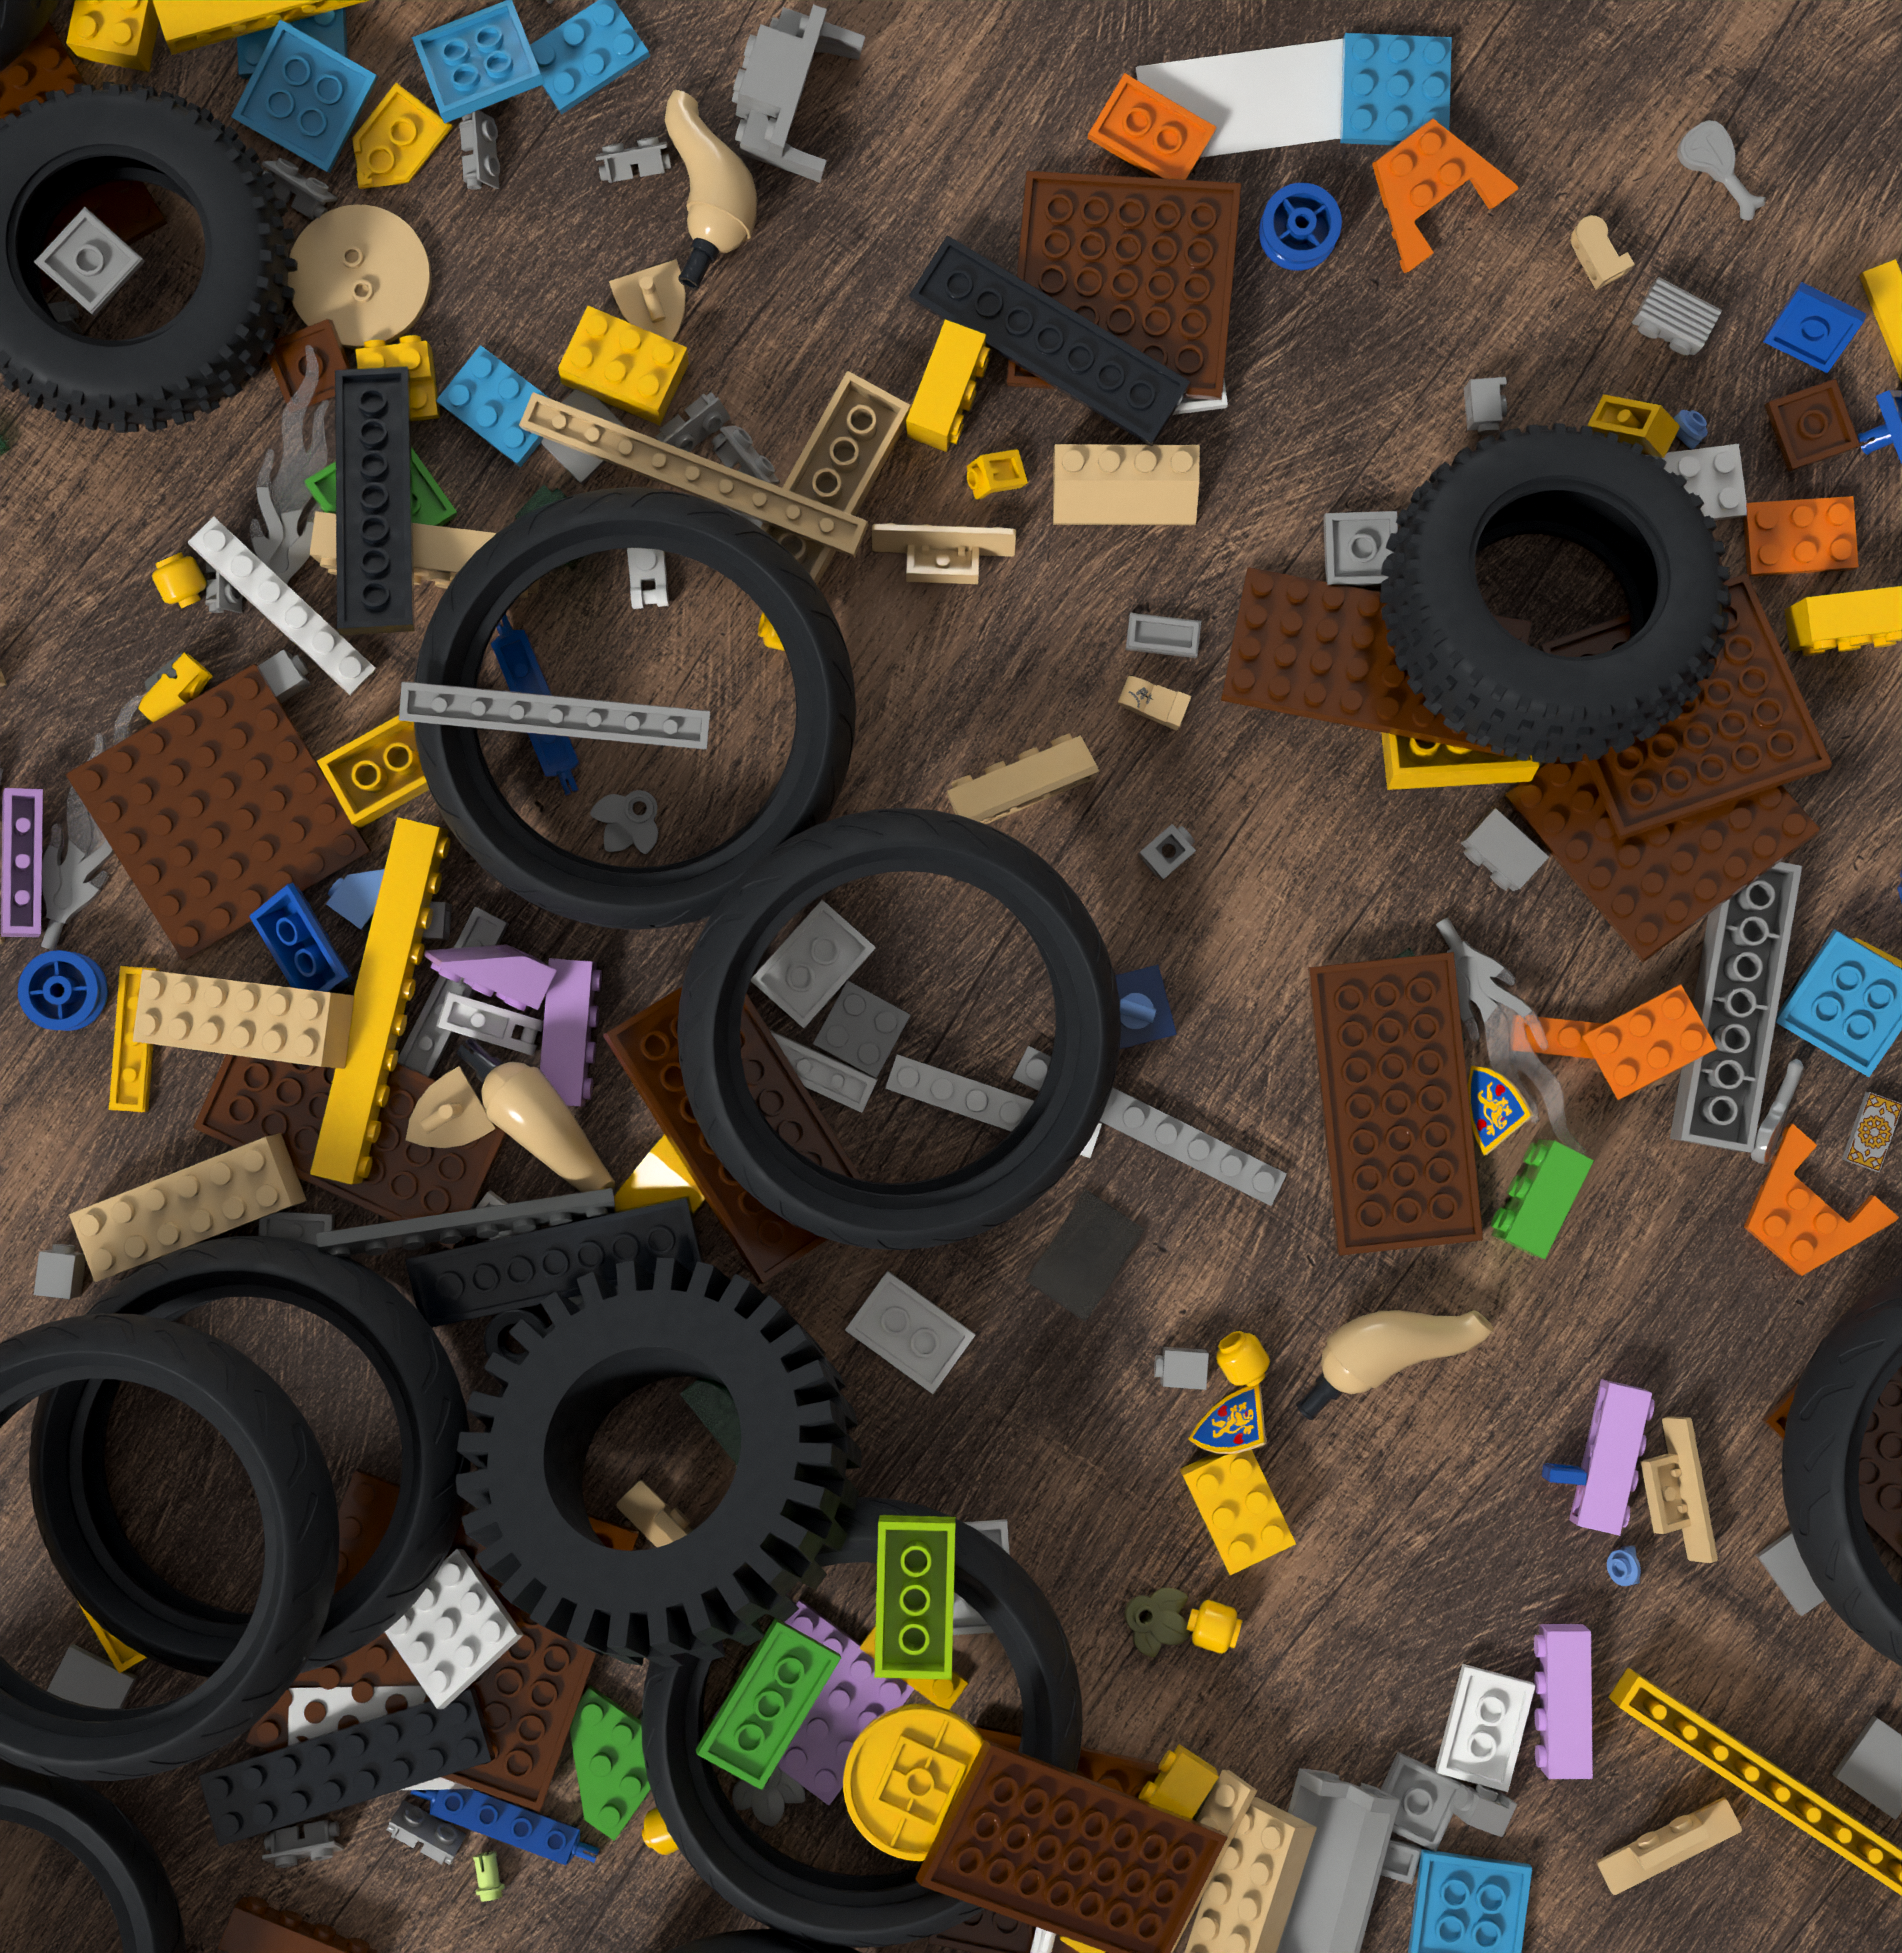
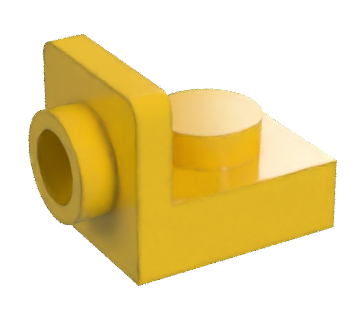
[967,449,1028,500]

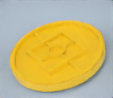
[843,1704,984,1861]

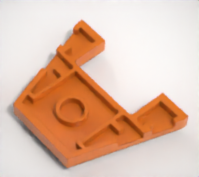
[1372,119,1519,273]
[1744,1124,1899,1276]

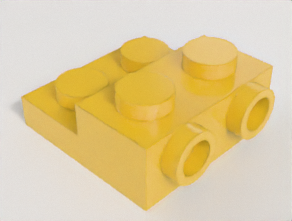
[355,335,440,421]

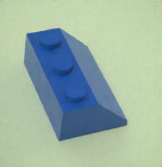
[249,882,354,993]

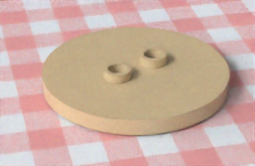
[287,205,432,349]

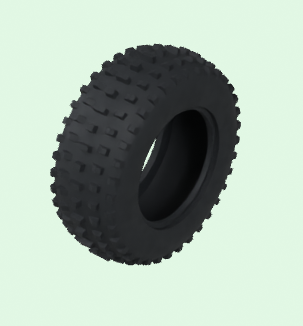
[0,82,298,433]
[1380,423,1732,764]

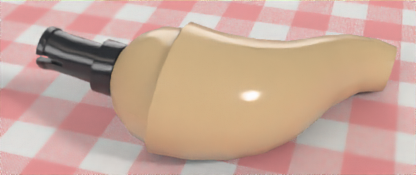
[665,90,758,290]
[457,1038,615,1193]
[1296,1310,1494,1420]

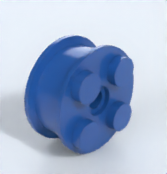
[1259,183,1342,271]
[18,950,108,1031]

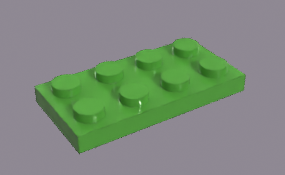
[696,1618,841,1790]

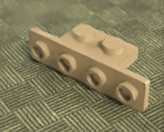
[872,523,1016,584]
[1640,1416,1718,1563]
[616,1480,693,1547]
[1596,1797,1742,1895]

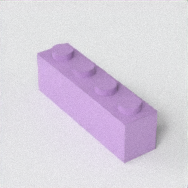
[1,788,43,937]
[540,958,602,1107]
[1569,1379,1654,1536]
[1534,1624,1593,1779]

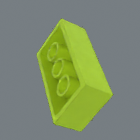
[874,1515,956,1680]

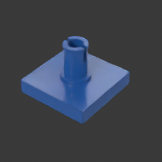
[1763,282,1866,373]
[1858,390,1902,464]

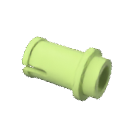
[473,1851,505,1902]

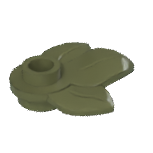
[1124,1587,1190,1658]

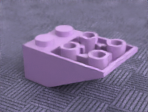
[423,944,556,1011]

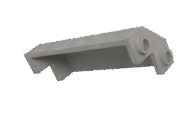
[1276,1768,1400,1953]

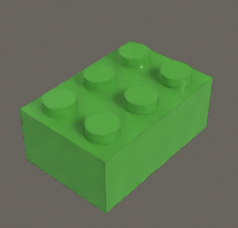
[1491,1139,1594,1259]

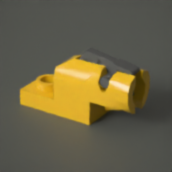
[138,652,213,723]

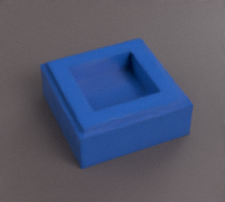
[1542,1463,1587,1486]

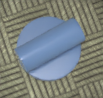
[1673,410,1707,450]
[1120,993,1156,1030]
[1607,1546,1641,1586]

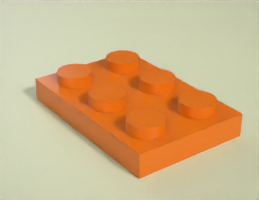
[1087,73,1217,180]
[1743,496,1859,576]
[1582,984,1717,1100]

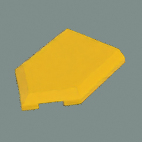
[352,83,453,189]

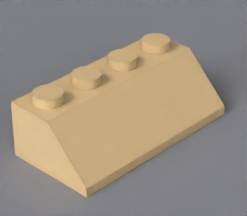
[1053,444,1200,525]
[947,733,1099,824]

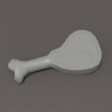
[1677,120,1766,221]
[1751,1059,1804,1165]

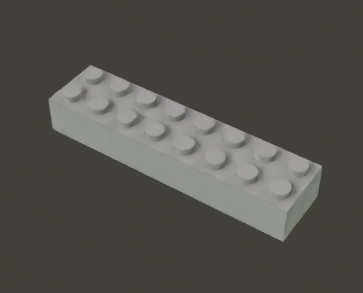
[1670,862,1802,1153]

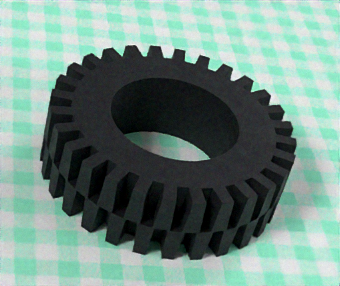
[456,1258,862,1667]

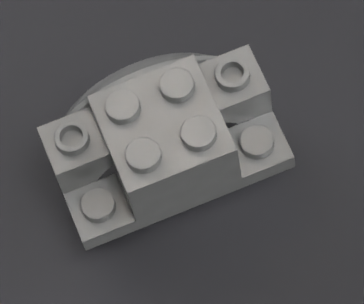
[732,4,865,183]

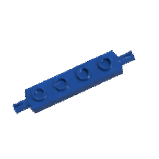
[491,613,580,796]
[411,1789,600,1865]

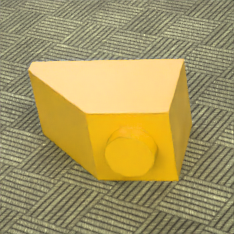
[1587,394,1680,458]

